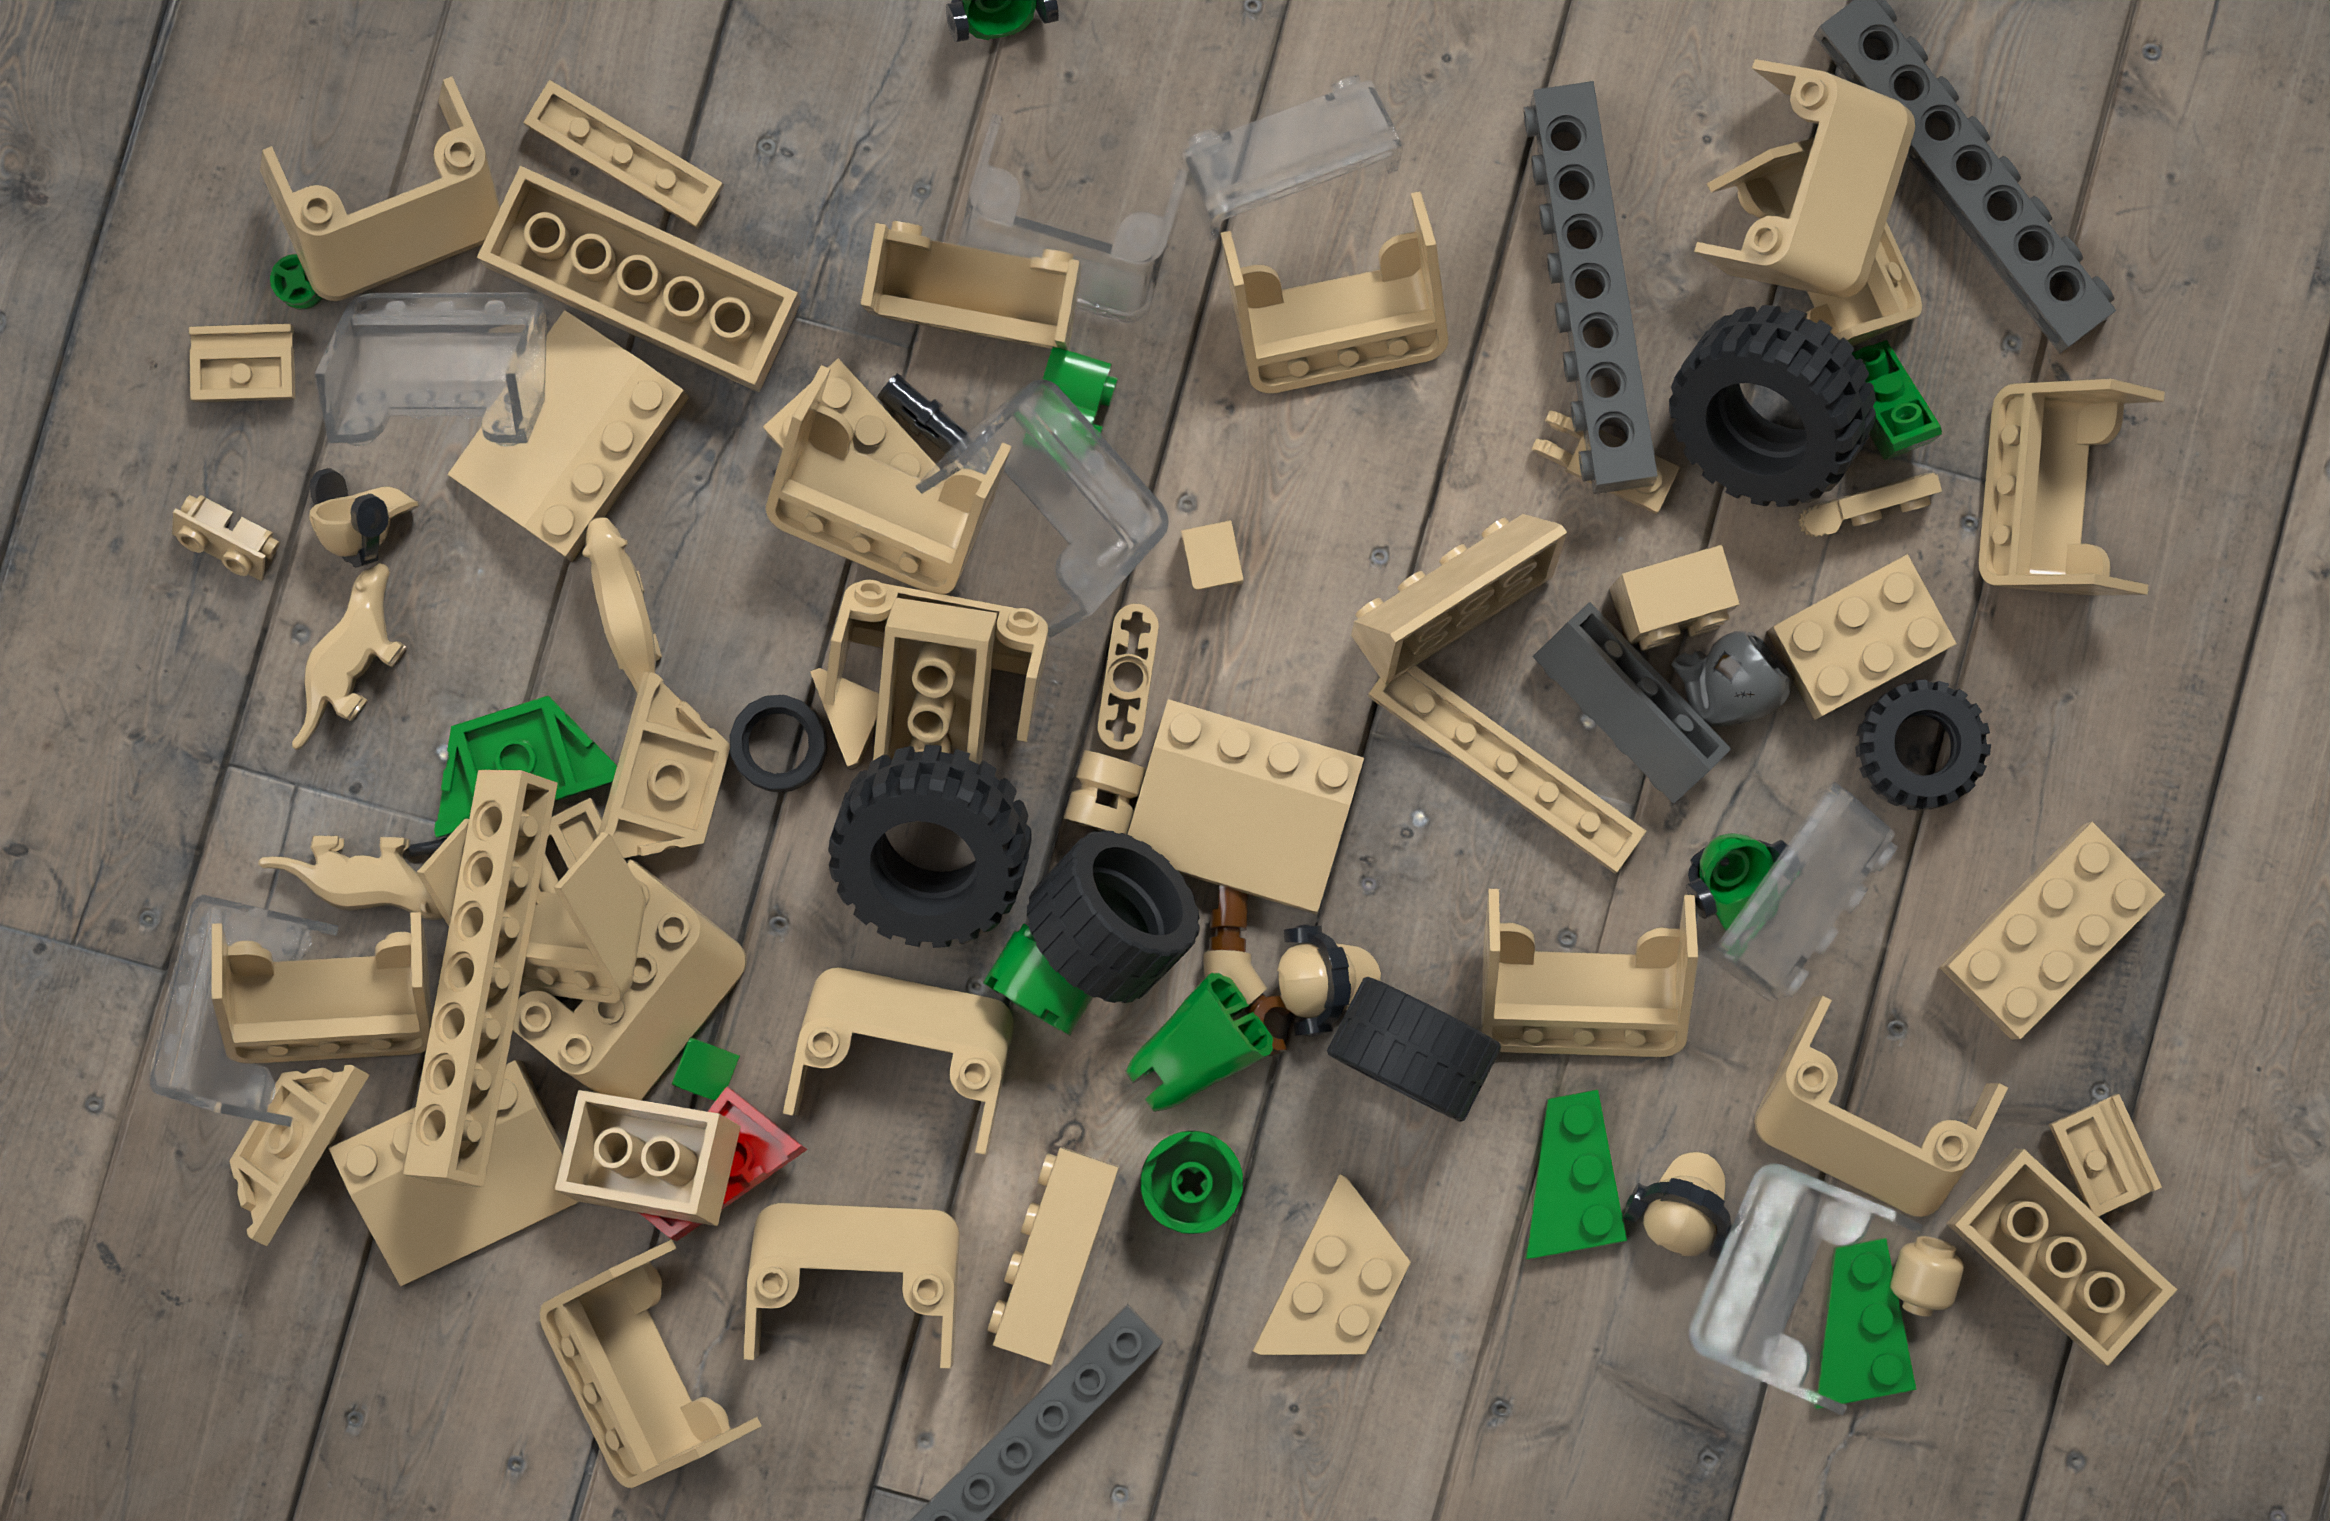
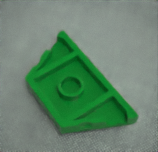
[434,695,617,838]

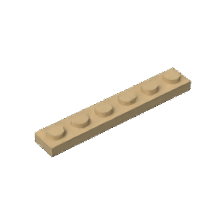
[1367,665,1646,874]

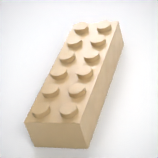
[477,166,802,392]

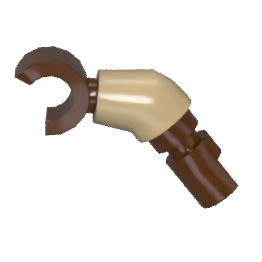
[1203,885,1291,1056]

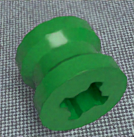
[270,254,323,310]

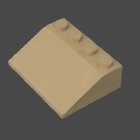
[447,310,689,562]
[1351,514,1567,685]
[1128,699,1364,914]
[328,1060,579,1286]

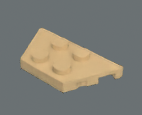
[597,671,730,858]
[230,1065,369,1246]
[1253,1174,1411,1355]

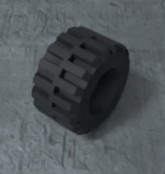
[1855,680,1991,811]

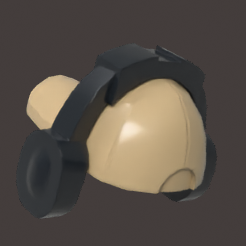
[309,468,419,568]
[1277,924,1381,1037]
[1623,1152,1737,1261]

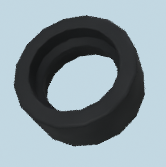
[729,695,828,792]

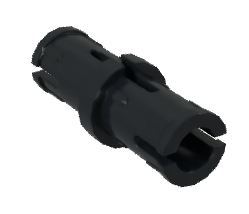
[877,373,976,462]

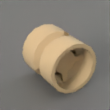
[1063,750,1147,834]

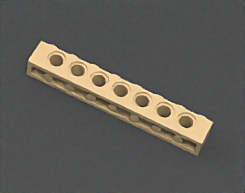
[403,770,558,1187]

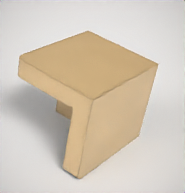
[1181,520,1243,590]

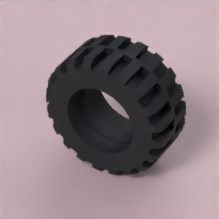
[1669,305,1876,507]
[828,745,1032,948]

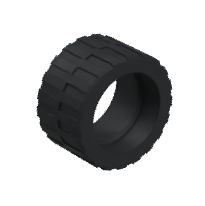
[1027,830,1200,1003]
[1327,977,1501,1122]

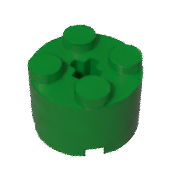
[983,923,1094,1036]
[1141,1130,1243,1234]

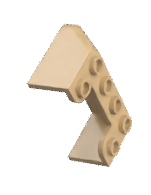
[513,859,747,1101]

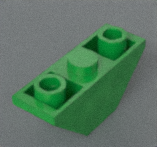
[1852,340,1942,460]

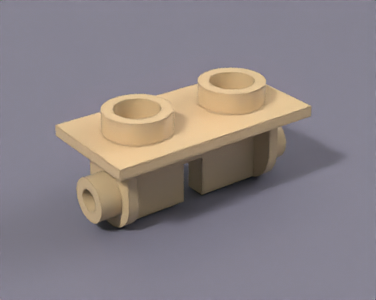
[172,495,280,581]

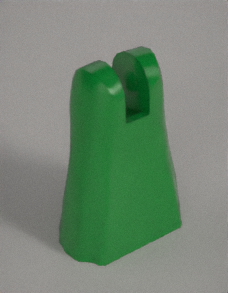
[1125,973,1273,1112]

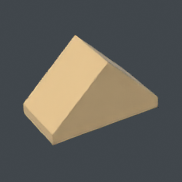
[810,668,879,769]

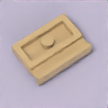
[189,324,295,402]
[2049,1094,2162,1216]

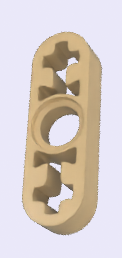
[1098,604,1159,751]

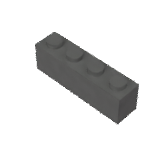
[1532,602,1731,804]

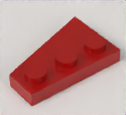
[638,1087,808,1242]

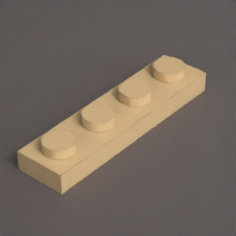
[523,80,724,229]

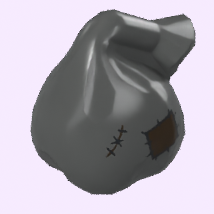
[1671,631,1794,727]

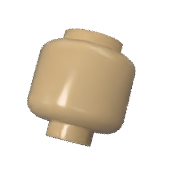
[1890,1236,1964,1316]

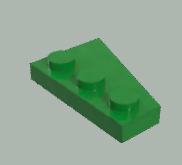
[1525,1090,1627,1259]
[1814,1238,1917,1409]

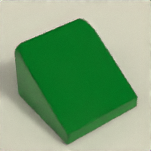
[672,1037,740,1101]

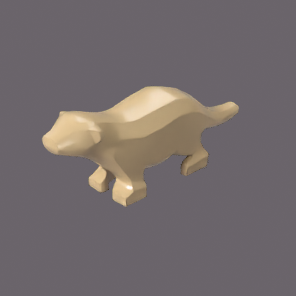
[582,517,662,694]
[292,563,407,750]
[259,836,443,920]

